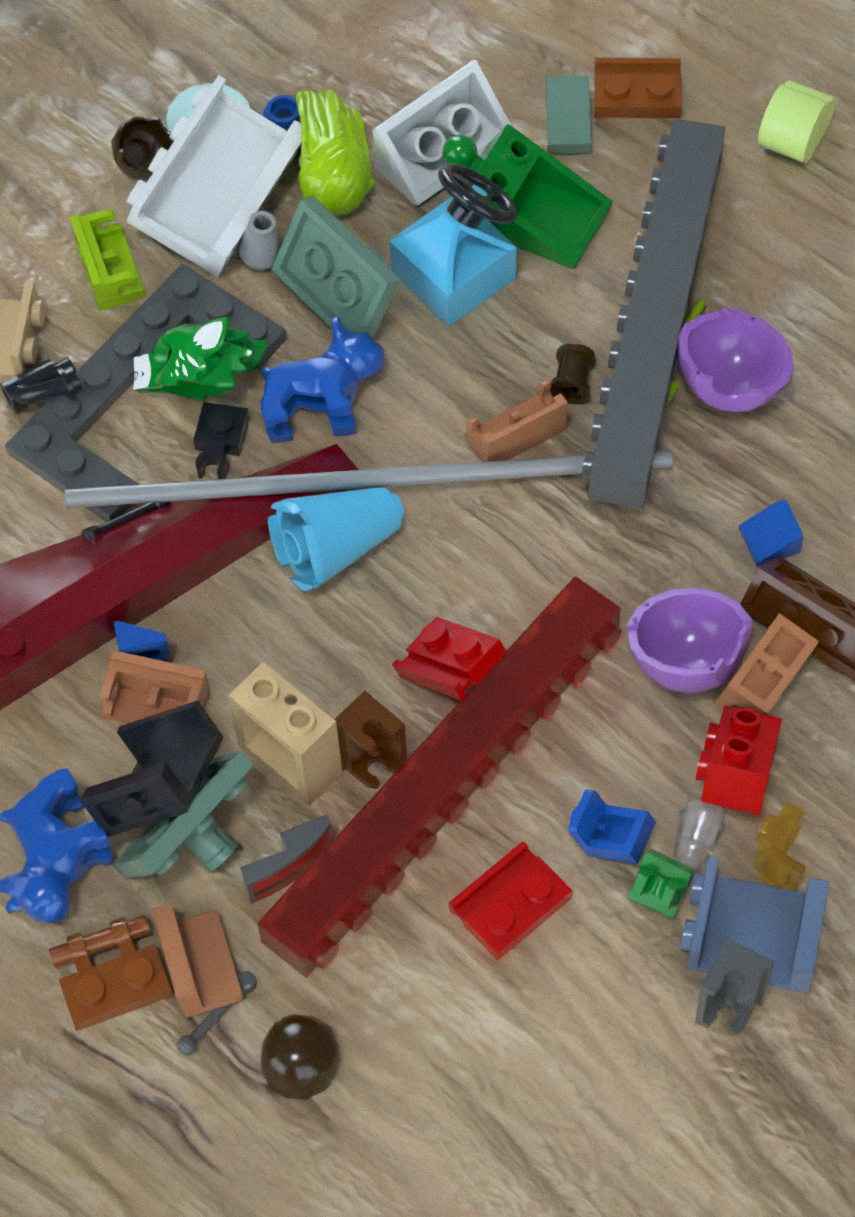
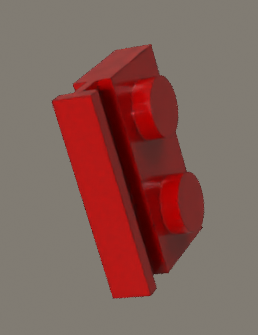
[392,617,507,701]
[449,841,573,961]

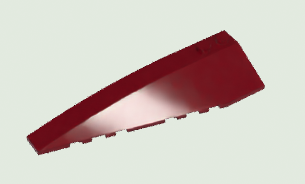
[0,444,359,710]

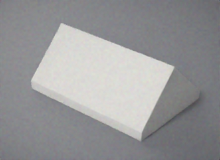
[372,60,512,205]

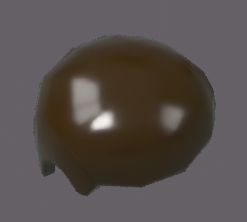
[111,117,174,182]
[261,1014,339,1099]

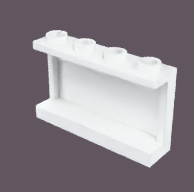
[126,75,302,278]

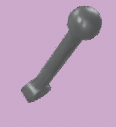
[177,971,256,1055]

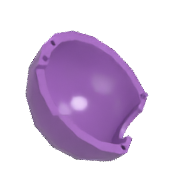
[677,308,794,413]
[627,587,752,694]

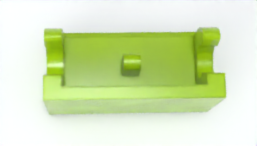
[70,210,146,311]

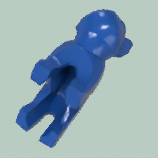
[260,317,385,443]
[0,768,114,923]

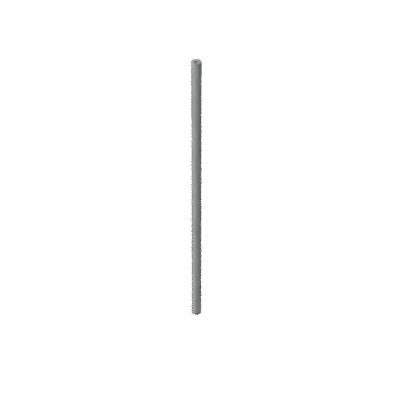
[65,449,672,508]

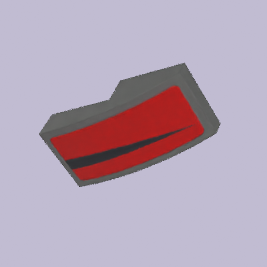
[240,815,334,904]

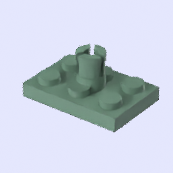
[271,196,401,338]
[111,751,254,878]

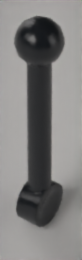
[81,501,171,540]

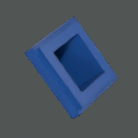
[739,499,803,567]
[114,621,172,663]

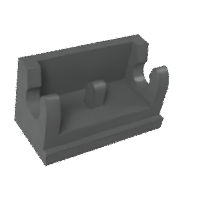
[695,938,774,1036]

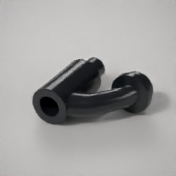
[0,357,83,412]

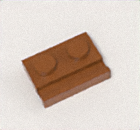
[594,57,681,119]

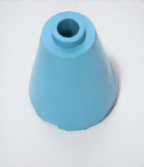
[268,487,404,591]

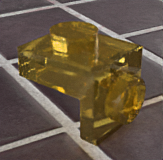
[753,802,806,891]

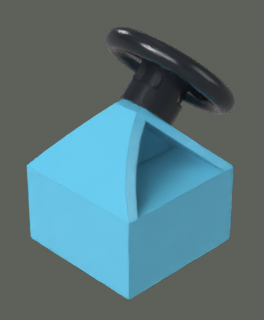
[389,163,518,327]

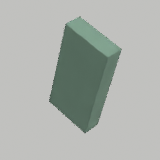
[546,75,591,154]

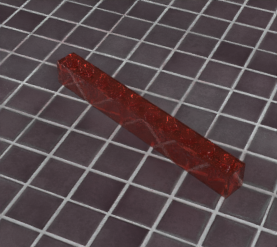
[257,576,622,978]

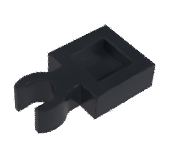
[193,402,249,479]

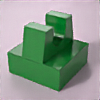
[627,848,696,919]

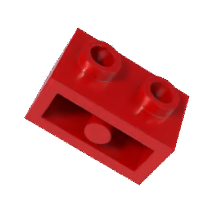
[695,705,782,815]

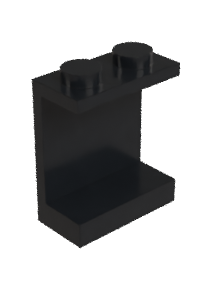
[80,700,224,837]

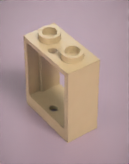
[228,662,343,806]

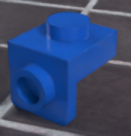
[568,789,656,864]

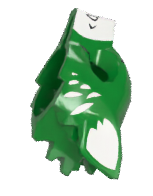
[134,316,268,401]

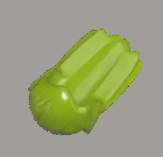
[296,89,376,217]

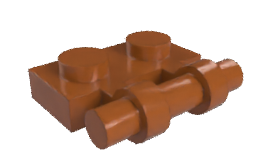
[48,915,173,1031]

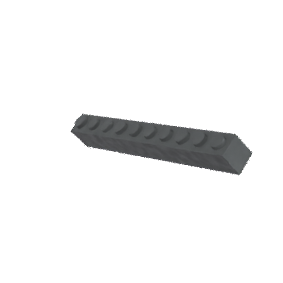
[582,118,726,509]

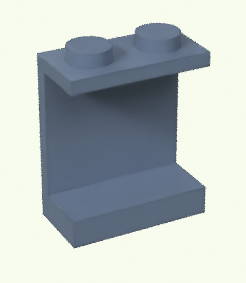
[680,857,830,994]

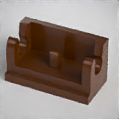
[334,691,408,789]

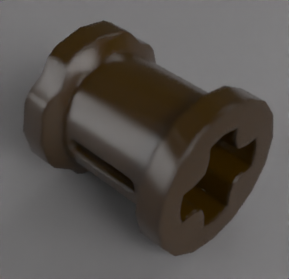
[550,344,596,404]

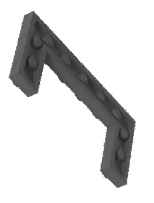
[5,263,287,522]

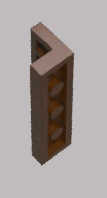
[740,556,855,681]

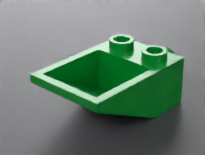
[442,124,613,269]

